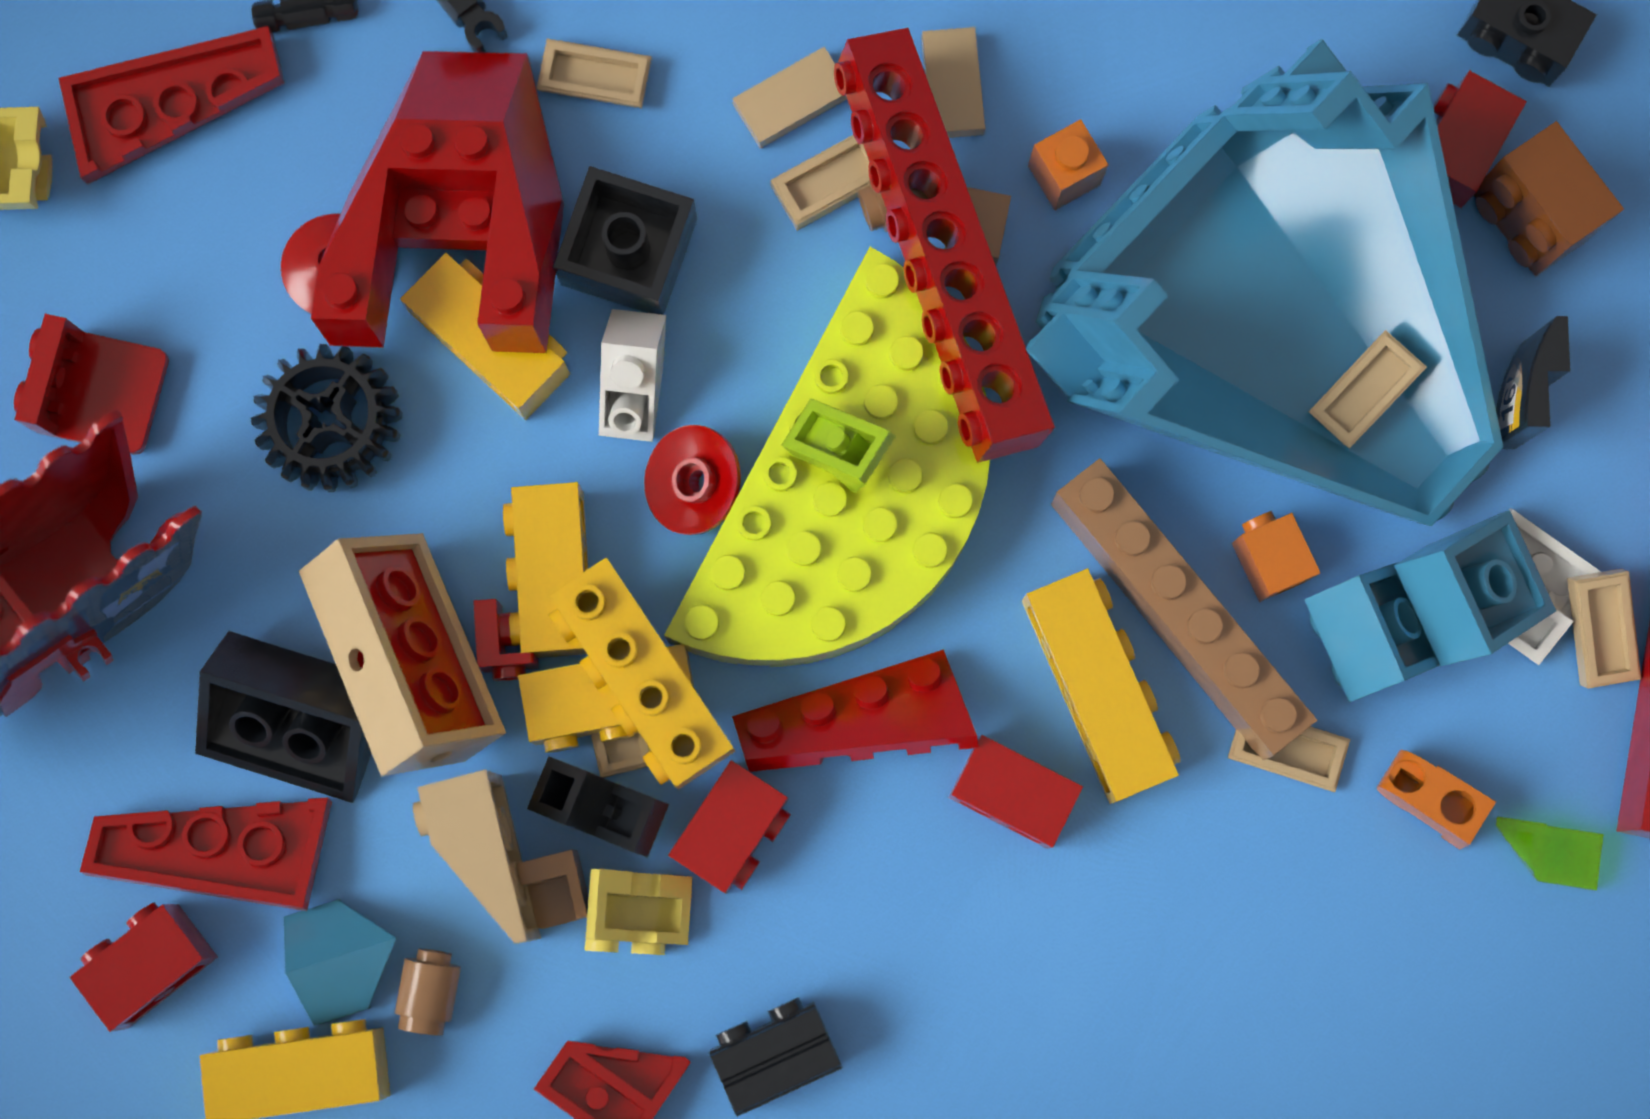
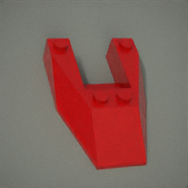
[311,51,564,353]

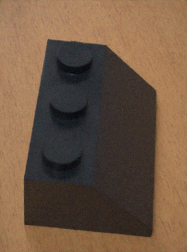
[195,631,372,803]

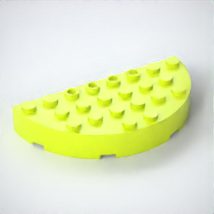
[664,246,990,667]

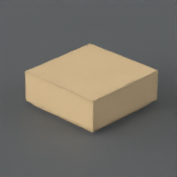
[591,732,651,778]

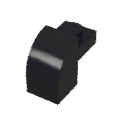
[527,756,669,858]

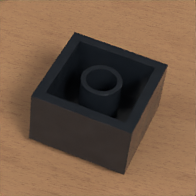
[553,166,697,315]

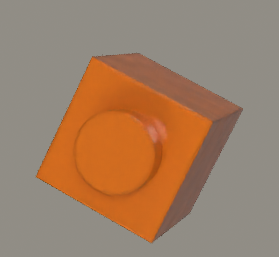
[1028,119,1109,210]
[1232,511,1321,603]

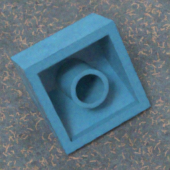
[1394,510,1556,666]
[1304,562,1440,702]

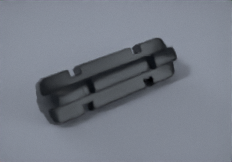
[251,0,358,32]

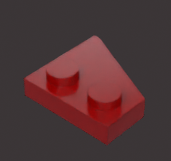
[534,1040,691,1119]

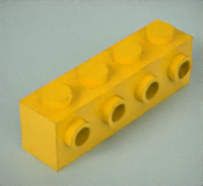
[548,557,735,790]

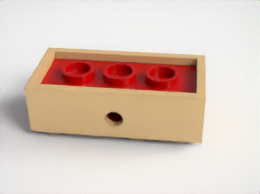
[299,533,506,777]

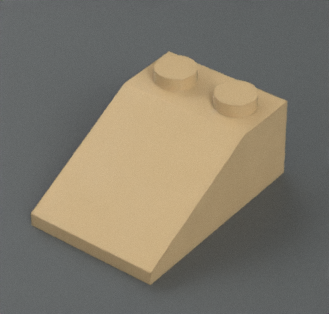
[413,770,541,944]

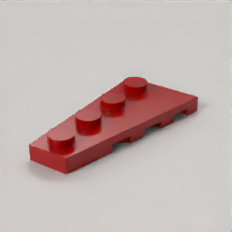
[58,26,285,185]
[732,649,979,772]
[80,797,332,911]

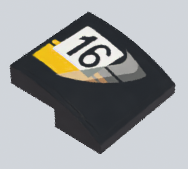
[1496,316,1570,449]

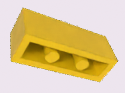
[400,253,570,421]
[503,482,588,658]
[518,644,695,753]
[199,1019,391,1119]

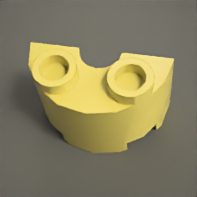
[0,107,52,210]
[585,869,693,955]

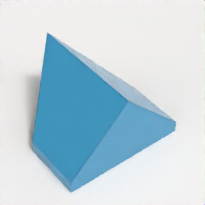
[284,900,397,1026]

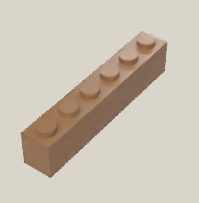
[1051,458,1317,760]

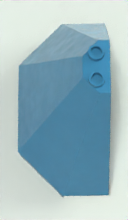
[1026,39,1504,527]

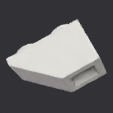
[599,309,666,442]

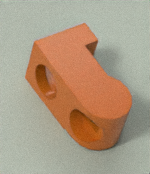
[1376,750,1496,850]

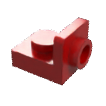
[473,599,539,681]

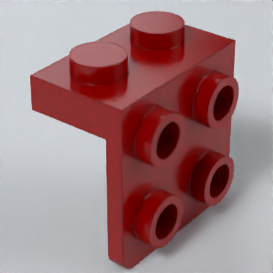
[14,313,169,455]

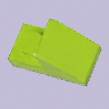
[781,398,896,493]

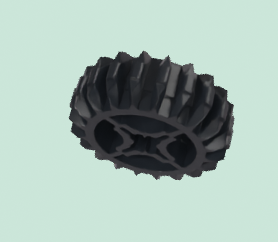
[251,344,403,492]

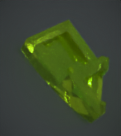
[1495,816,1604,891]

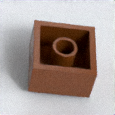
[1474,121,1624,277]

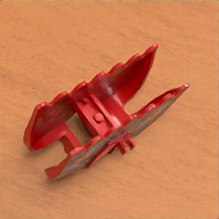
[0,410,202,717]

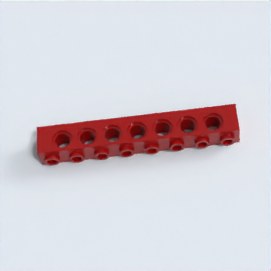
[834,27,1055,463]

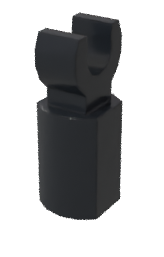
[437,0,508,53]

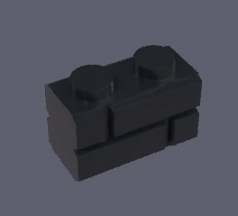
[709,997,842,1117]

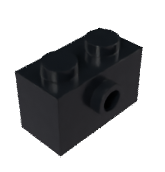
[1457,0,1597,87]

